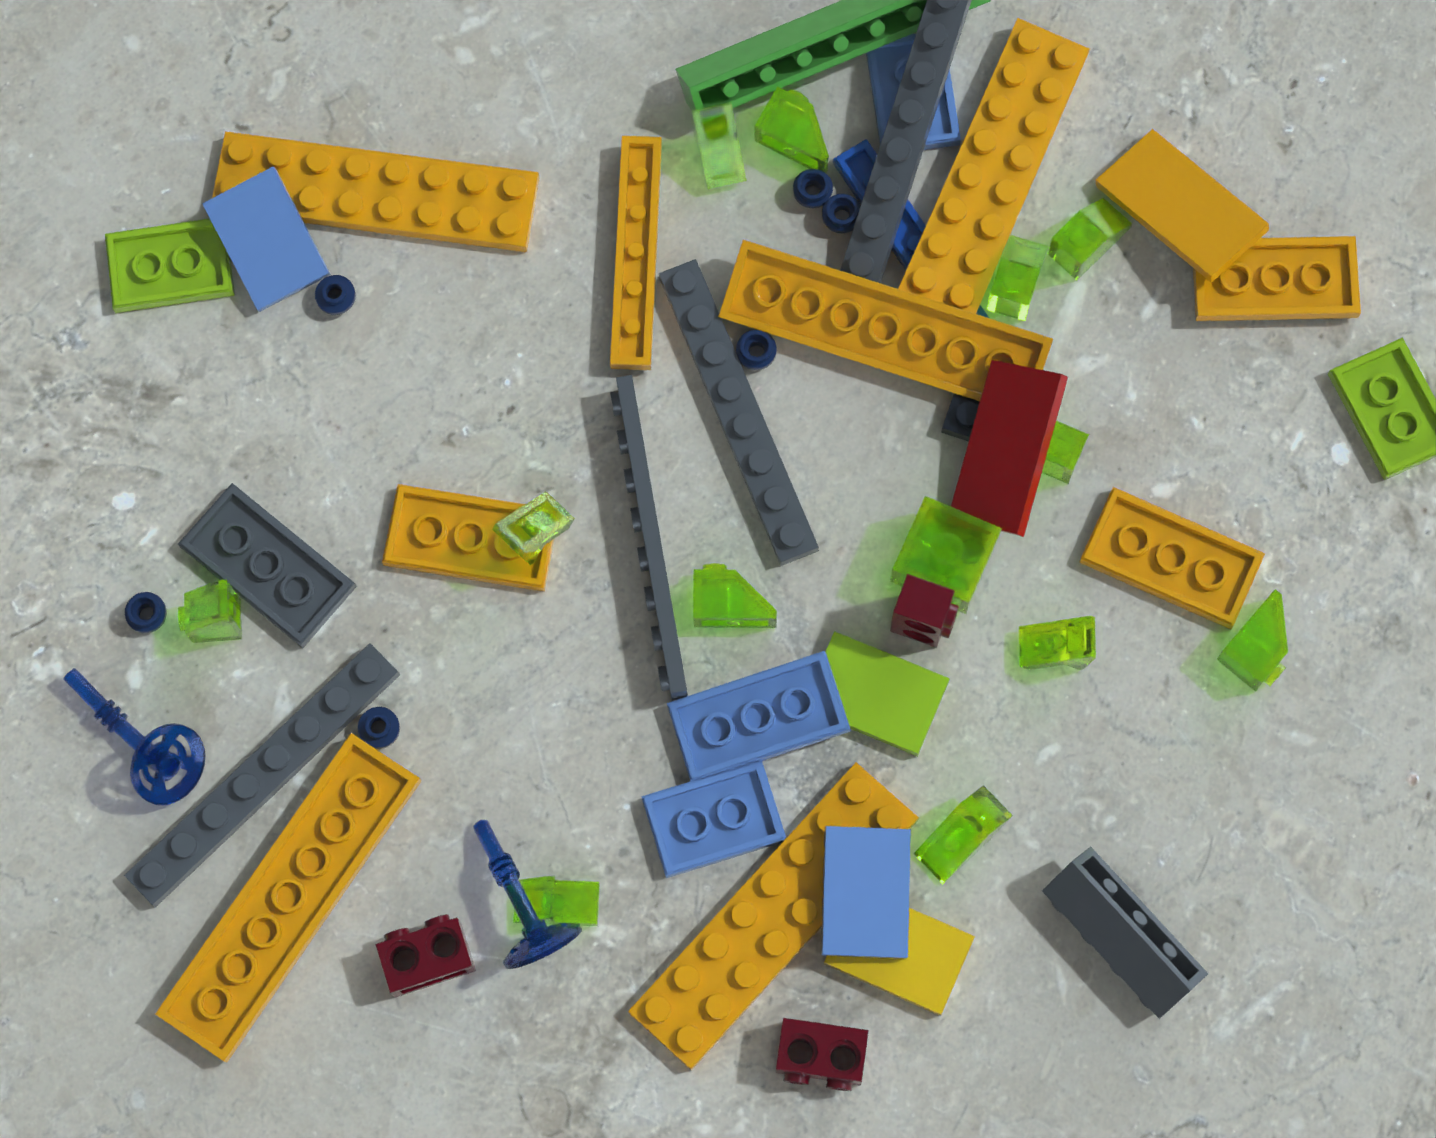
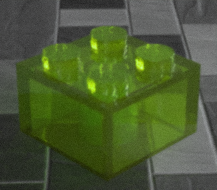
[890,496,1002,614]

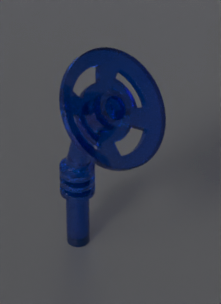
[63,668,206,805]
[473,820,582,969]

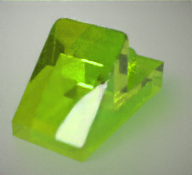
[692,102,747,189]
[492,491,575,566]
[1019,616,1096,670]
[513,876,600,926]

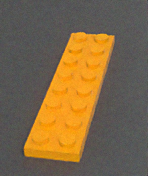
[898,18,1090,314]
[212,131,540,252]
[718,240,1053,401]
[155,733,421,1063]
[628,762,919,1071]

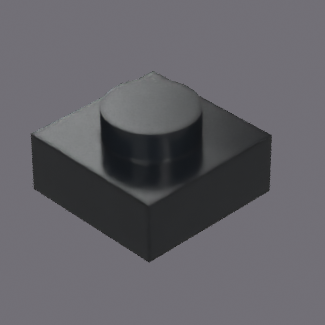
[941,393,980,442]

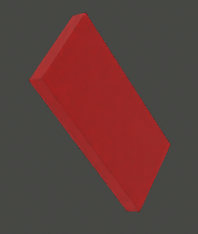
[948,360,1068,537]

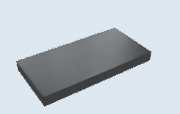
[178,483,357,648]

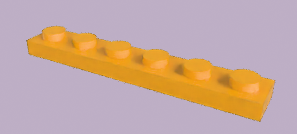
[610,136,662,370]

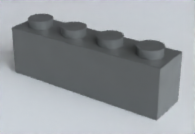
[1042,846,1208,1019]

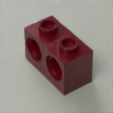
[890,574,959,648]
[375,914,476,998]
[776,1018,869,1091]

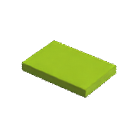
[105,218,235,313]
[1328,337,1436,480]
[825,631,950,757]

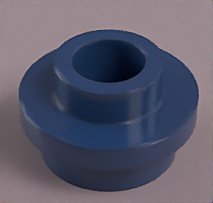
[793,169,833,208]
[822,194,861,234]
[315,275,356,315]
[736,330,777,370]
[125,592,167,633]
[358,707,400,749]

